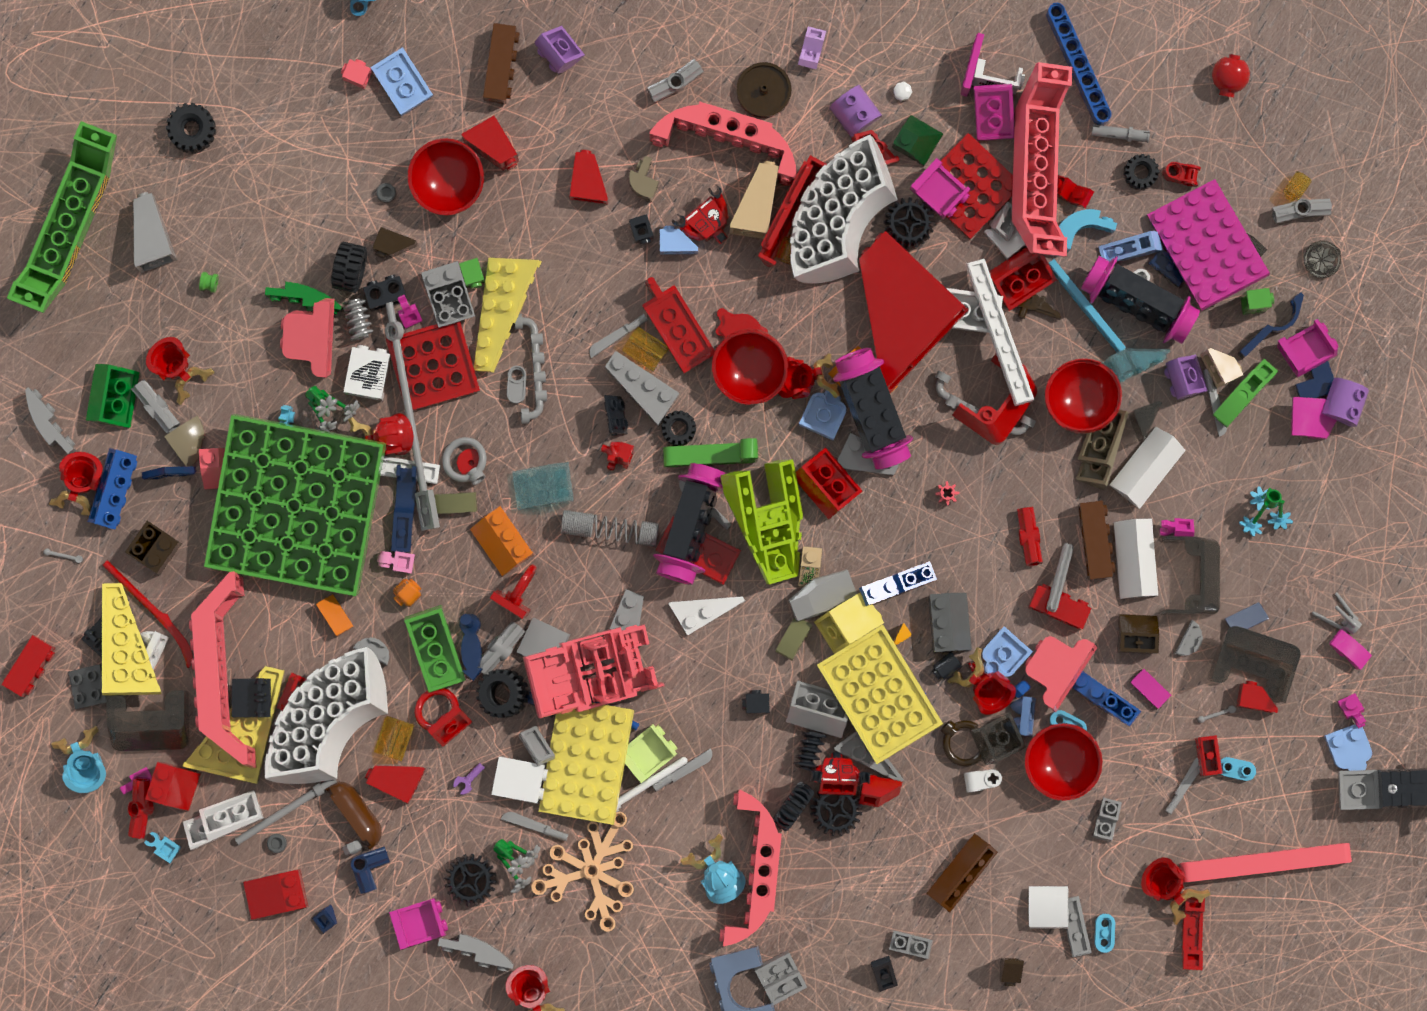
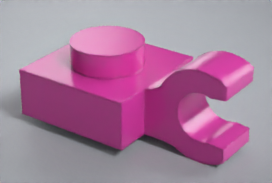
[397,295,422,328]
[1160,518,1195,538]
[1338,693,1366,729]
[120,766,152,795]

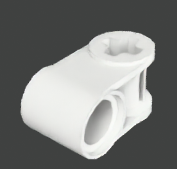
[964,769,1002,792]

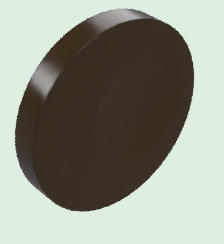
[737,62,792,118]

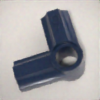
[351,846,390,894]

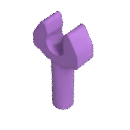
[453,762,485,795]

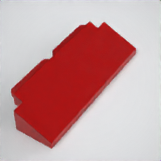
[758,155,827,268]

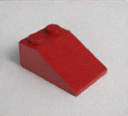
[243,869,309,920]

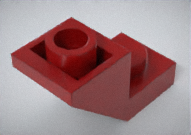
[1057,175,1094,209]

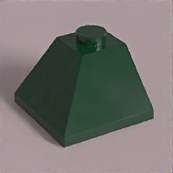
[892,115,943,166]

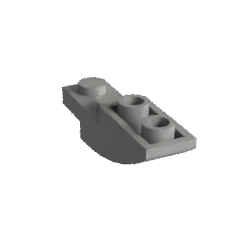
[25,387,77,454]
[438,934,514,972]

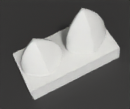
[140,631,169,670]

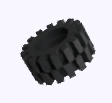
[1123,154,1159,190]
[662,410,696,446]

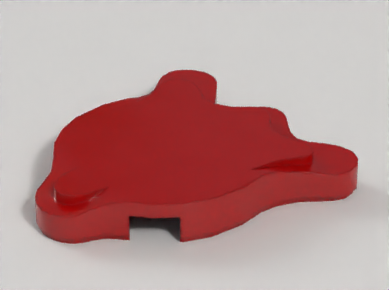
[715,308,768,351]

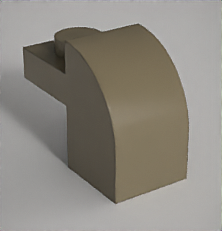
[629,156,659,202]

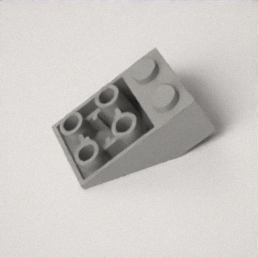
[421,261,475,327]

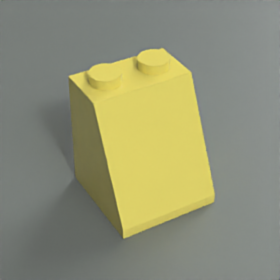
[814,592,884,654]

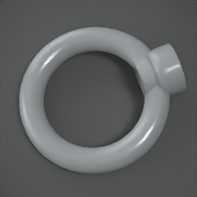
[442,437,487,485]

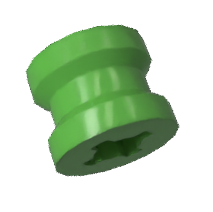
[199,272,219,293]

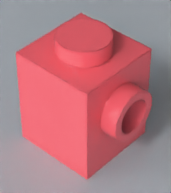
[341,59,372,89]

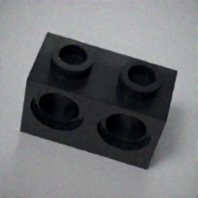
[363,274,408,312]

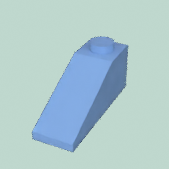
[1099,231,1163,262]

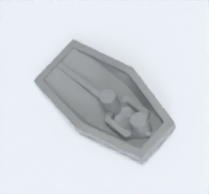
[788,569,857,621]

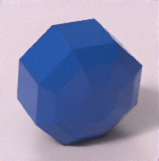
[1015,681,1031,698]

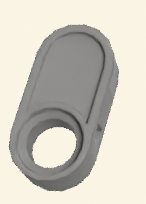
[507,366,526,404]

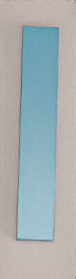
[1048,259,1126,354]

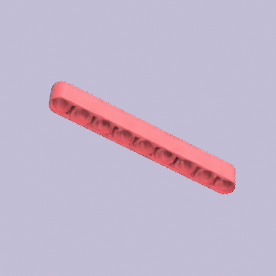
[1179,843,1352,883]

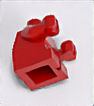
[601,442,634,471]

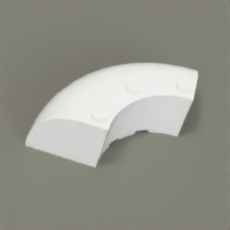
[790,135,898,283]
[265,647,388,784]

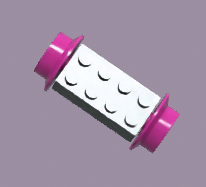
[1081,256,1200,344]
[833,348,913,470]
[653,463,726,585]

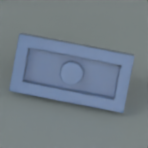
[1004,696,1036,737]

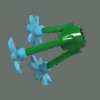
[1239,486,1293,537]

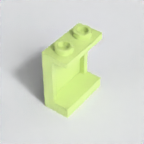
[625,724,678,783]

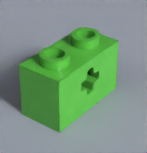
[1240,288,1274,315]

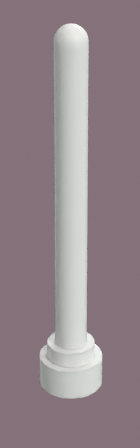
[616,757,687,812]

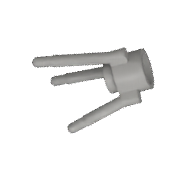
[1312,592,1362,635]

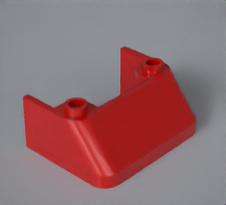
[952,354,1037,445]

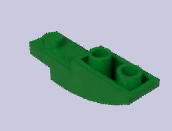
[265,281,343,315]

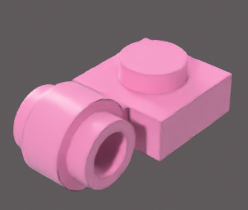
[377,551,415,574]

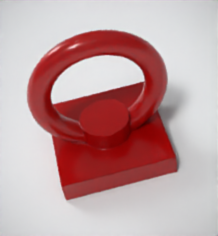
[490,564,537,619]
[414,688,472,747]

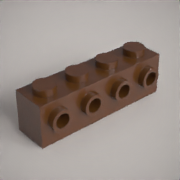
[483,23,520,104]
[1078,500,1115,581]
[926,833,998,913]

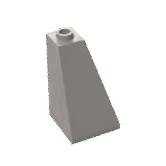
[133,192,177,273]

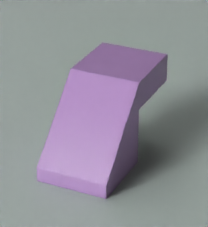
[798,26,826,69]

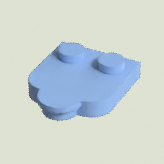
[799,390,846,440]
[982,626,1033,677]
[1324,724,1372,771]

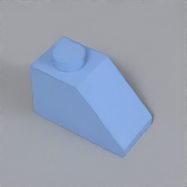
[660,226,698,255]

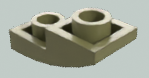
[435,492,477,514]
[776,618,812,661]

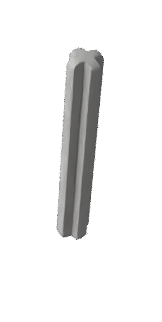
[1046,543,1074,612]

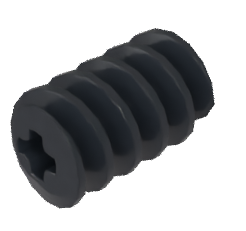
[793,730,827,771]

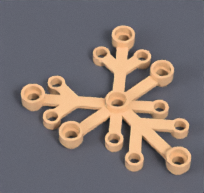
[531,812,634,932]

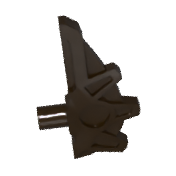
[1018,294,1061,320]

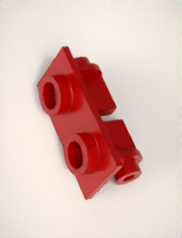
[276,672,307,711]

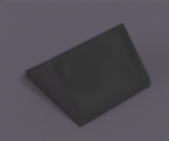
[1128,401,1162,441]

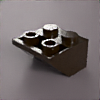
[125,520,182,575]
[1117,614,1159,654]

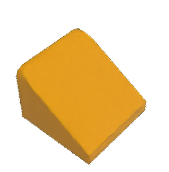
[894,623,912,645]

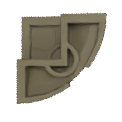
[164,416,205,467]

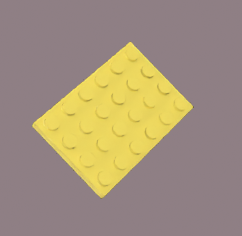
[817,625,943,765]
[538,703,634,825]

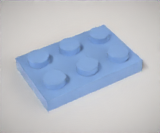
[370,47,433,116]

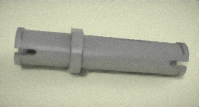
[1091,124,1150,143]

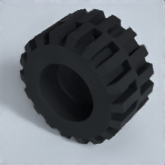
[331,242,367,293]
[476,669,529,718]

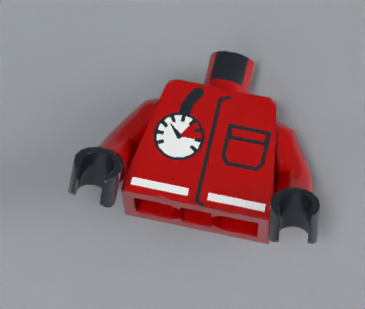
[672,184,729,244]
[810,752,870,795]

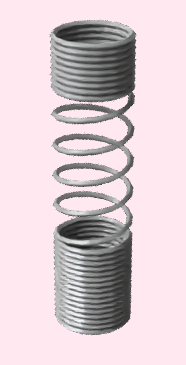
[561,510,659,547]

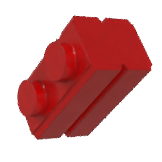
[1195,735,1222,776]

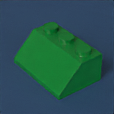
[86,364,140,428]

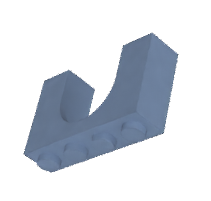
[709,946,775,1011]

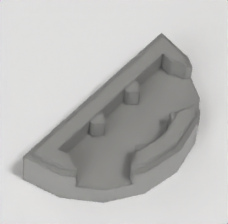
[1175,620,1203,656]
[353,637,390,665]

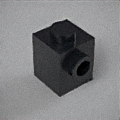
[742,690,770,714]

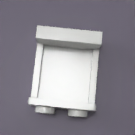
[492,757,548,803]

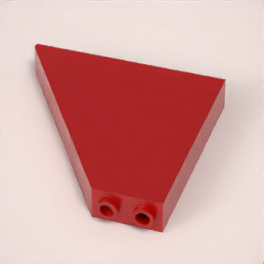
[859,231,969,393]

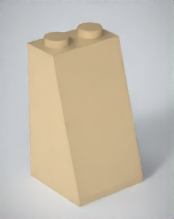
[729,161,779,239]

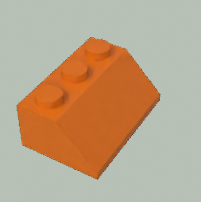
[470,506,534,577]

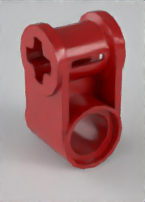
[1162,162,1201,187]

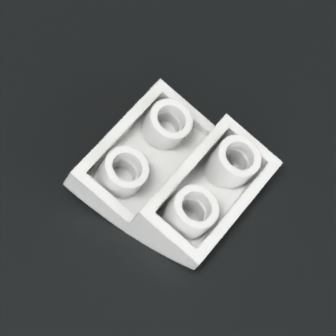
[1029,886,1069,929]

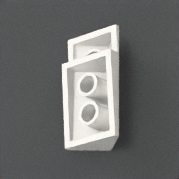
[947,288,1003,333]
[1109,427,1185,509]
[1113,519,1158,599]
[183,790,264,850]

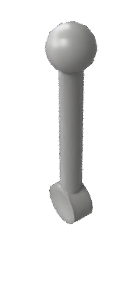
[43,548,83,563]
[1197,706,1236,723]

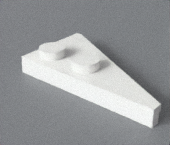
[669,597,745,636]

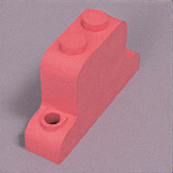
[280,298,334,378]
[1025,636,1097,712]

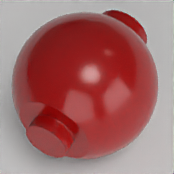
[1212,54,1250,98]

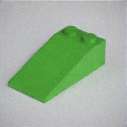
[404,605,466,693]

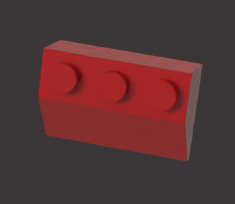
[989,247,1057,311]
[796,447,863,520]

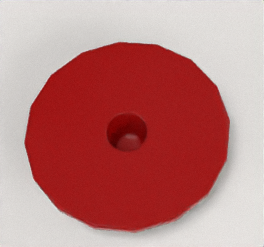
[457,449,479,475]

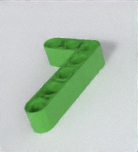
[663,438,758,467]

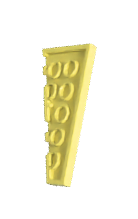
[474,258,542,373]
[102,583,161,695]

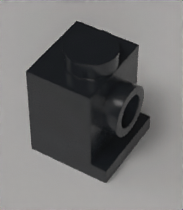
[629,214,654,246]

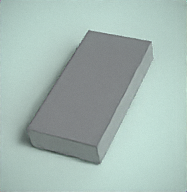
[519,726,555,766]

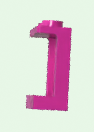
[910,158,970,220]
[1277,319,1339,378]
[389,898,448,950]

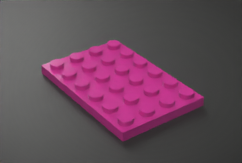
[1147,179,1270,311]

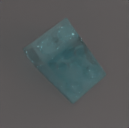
[1104,348,1171,383]
[512,462,574,510]

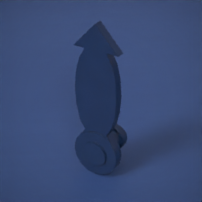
[459,614,483,681]

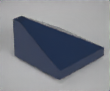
[312,905,337,934]

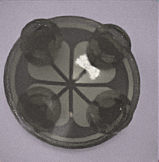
[1304,240,1341,278]

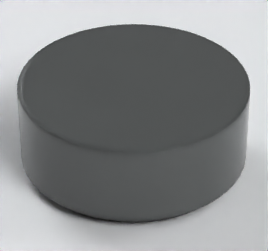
[377,183,396,203]
[267,833,287,853]

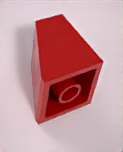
[461,115,519,171]
[145,762,201,811]

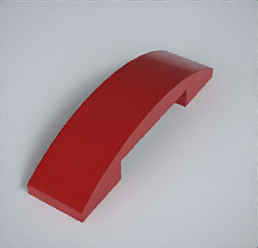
[1182,897,1205,971]

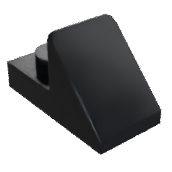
[870,956,898,992]

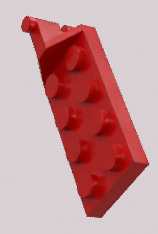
[642,277,715,374]

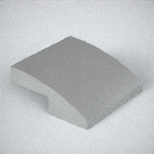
[517,618,570,656]
[754,950,807,1005]

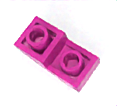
[1329,629,1372,670]

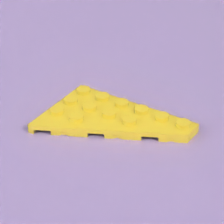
[183,666,285,784]

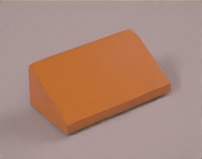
[316,594,354,637]

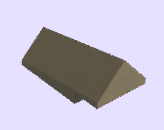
[1076,410,1129,490]

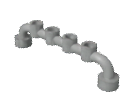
[514,314,547,424]
[935,370,1036,435]

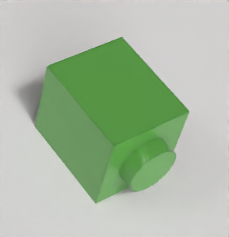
[459,258,485,289]

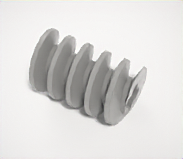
[342,299,373,341]

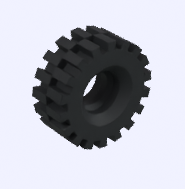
[166,103,216,153]

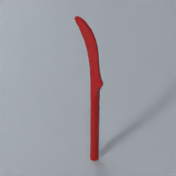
[102,560,193,668]

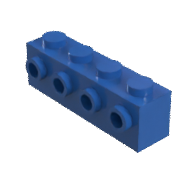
[87,448,137,530]

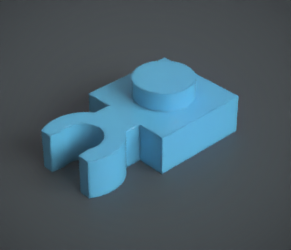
[279,405,295,424]
[144,832,181,863]

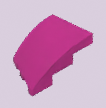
[1291,397,1337,439]

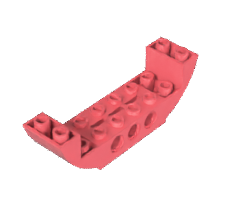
[649,101,797,186]
[719,790,782,946]

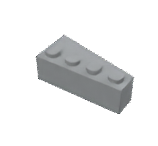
[605,351,679,427]

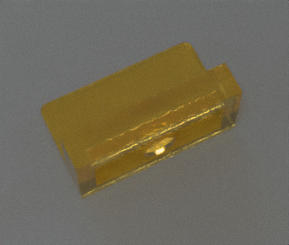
[622,327,669,372]
[374,716,414,761]

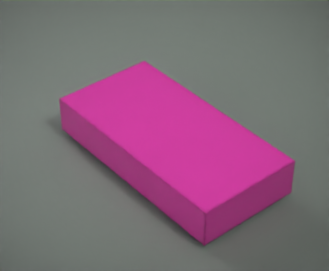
[1130,669,1171,709]

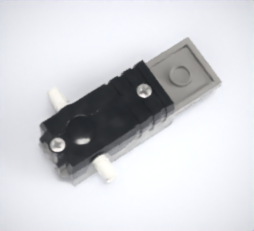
[1338,768,1427,810]

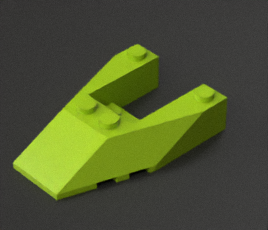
[721,459,803,584]

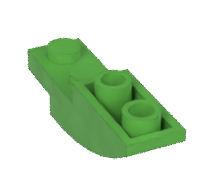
[1213,359,1278,428]

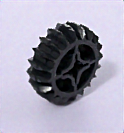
[883,197,935,249]
[773,782,814,831]
[810,791,862,836]
[444,854,497,906]

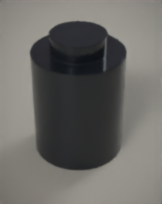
[932,651,962,681]

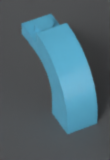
[1059,209,1117,252]

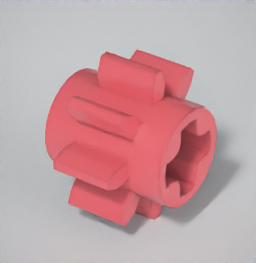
[935,481,959,506]

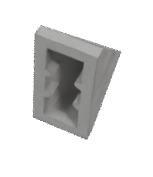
[988,202,1016,241]

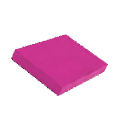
[960,33,984,97]
[974,84,1014,141]

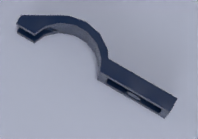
[1237,292,1304,359]
[391,465,416,553]

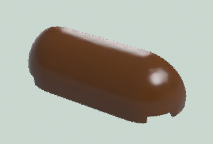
[326,781,382,850]

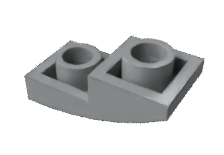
[1092,797,1122,842]
[889,931,933,959]

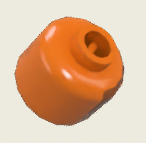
[393,579,421,607]

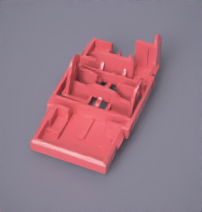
[523,624,665,718]

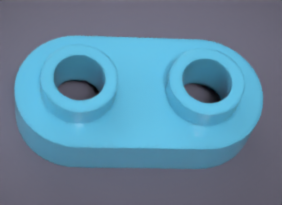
[1050,710,1087,731]
[1220,757,1256,781]
[1094,913,1115,953]

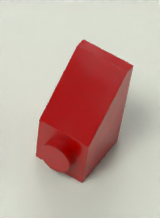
[1236,680,1278,713]

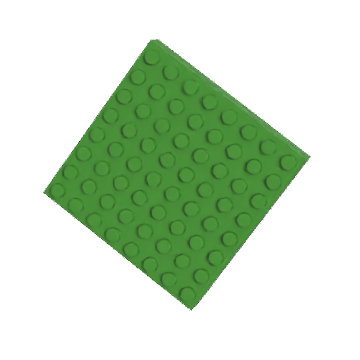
[204,414,386,596]

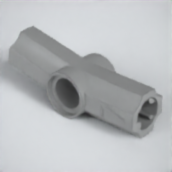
[647,59,704,103]
[1272,199,1332,224]
[131,379,180,434]
[479,621,525,674]

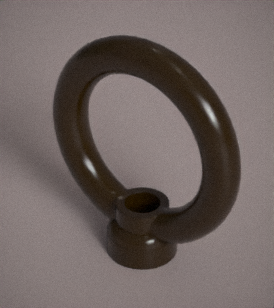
[940,720,988,767]

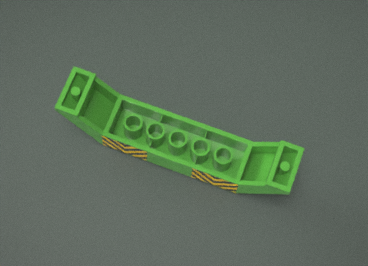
[7,121,117,313]

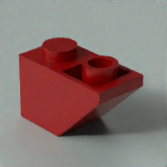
[859,775,902,807]

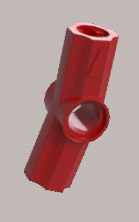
[1017,507,1043,567]
[128,778,154,839]

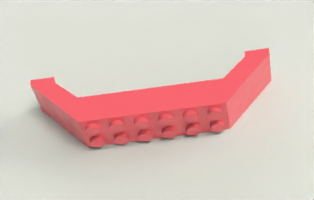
[1012,62,1072,257]
[189,571,256,768]

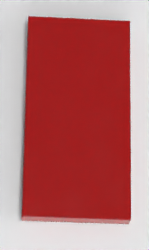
[655,516,741,585]

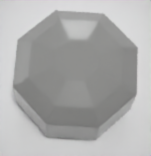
[342,840,362,856]

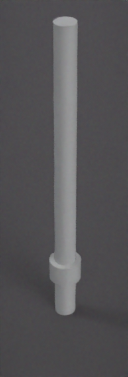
[235,779,337,845]

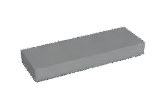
[1066,896,1092,957]

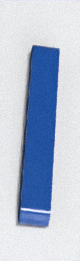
[1046,2,1111,126]

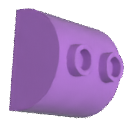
[534,26,585,74]
[829,85,882,138]
[1164,355,1208,400]
[1322,378,1369,427]

